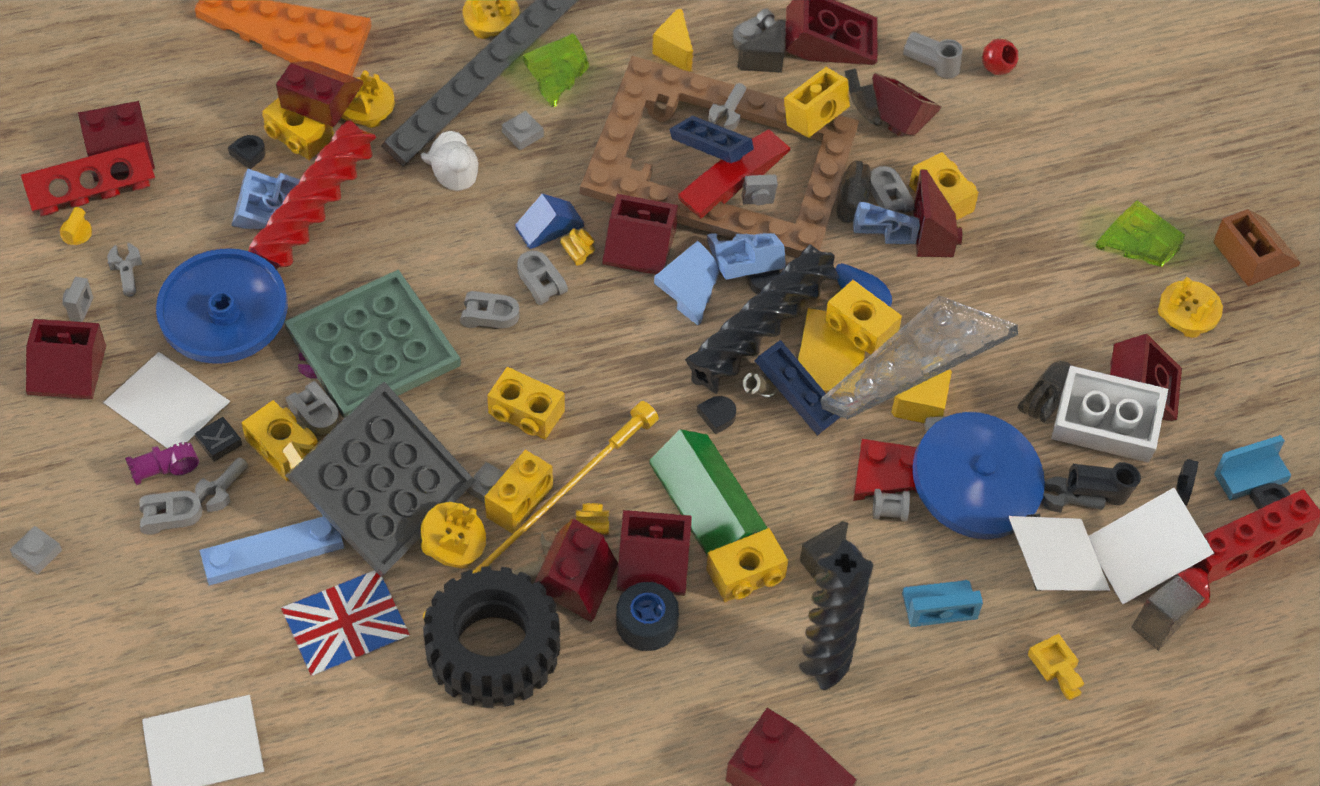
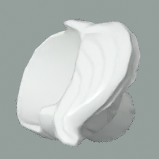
[421,131,479,191]

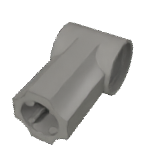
[903,32,963,79]

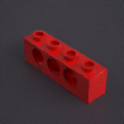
[21,142,155,216]
[1191,489,1320,584]

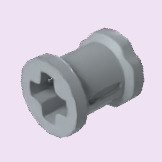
[872,489,910,522]

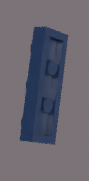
[670,115,754,163]
[754,340,844,436]

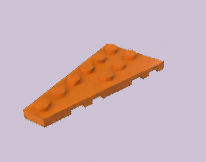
[195,0,371,76]

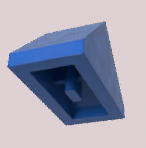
[515,193,584,249]

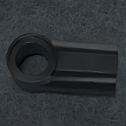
[1067,462,1141,505]

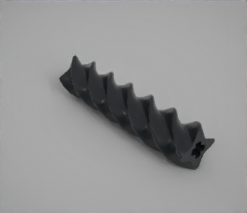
[685,244,839,394]
[799,539,873,690]

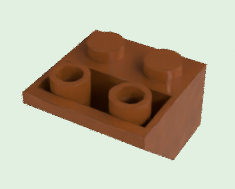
[1213,209,1301,287]

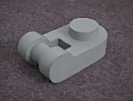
[732,9,786,52]
[868,166,914,213]
[517,251,568,305]
[460,291,519,328]
[285,381,339,435]
[139,491,203,535]

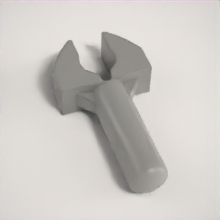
[709,83,746,131]
[107,243,142,297]
[195,458,248,512]

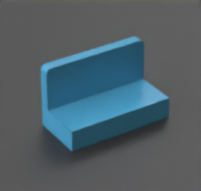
[1214,435,1291,501]
[902,580,983,627]

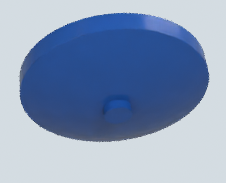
[156,249,288,364]
[912,412,1045,539]

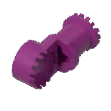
[125,442,199,486]

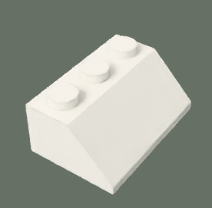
[1051,366,1168,463]

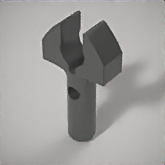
[1041,476,1106,513]

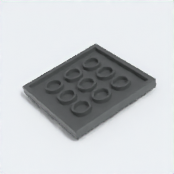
[285,382,475,576]

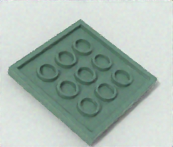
[284,269,461,418]

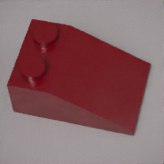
[785,0,878,65]
[725,708,857,786]

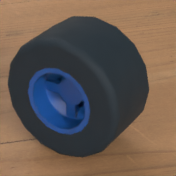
[616,582,679,651]

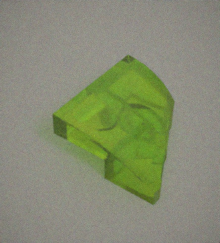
[523,33,589,107]
[1095,200,1186,267]

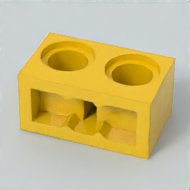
[487,367,565,440]
[484,449,553,534]

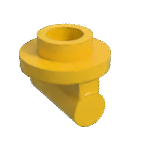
[60,207,92,245]
[560,228,595,266]
[575,503,609,535]

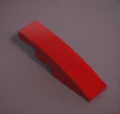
[678,129,791,219]

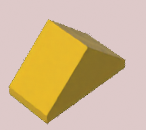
[652,9,693,72]
[891,367,952,423]

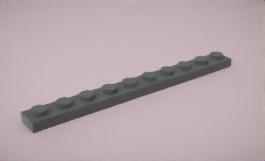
[381,0,579,167]

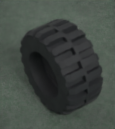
[423,566,560,708]

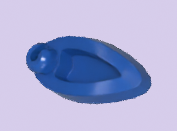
[835,263,892,307]

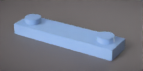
[199,516,344,586]

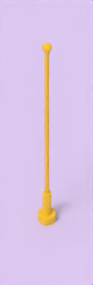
[423,401,659,619]

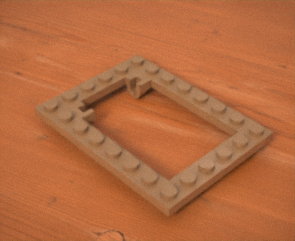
[579,55,859,258]

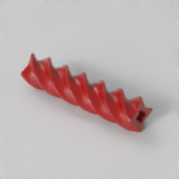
[248,120,376,269]

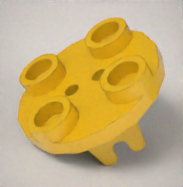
[462,0,520,39]
[341,70,395,128]
[1158,277,1223,338]
[421,502,486,569]

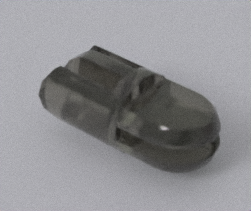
[836,160,872,223]
[1017,361,1072,423]

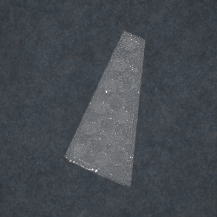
[821,296,1018,420]

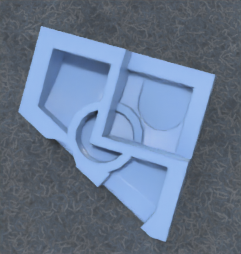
[231,169,300,229]
[853,202,920,244]
[707,233,786,280]
[654,241,720,325]

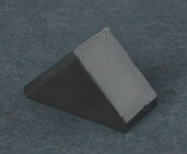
[737,19,785,73]
[799,521,849,590]
[1132,575,1205,651]

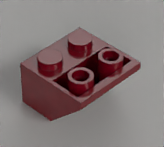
[602,194,678,275]
[26,319,106,399]
[616,510,692,596]

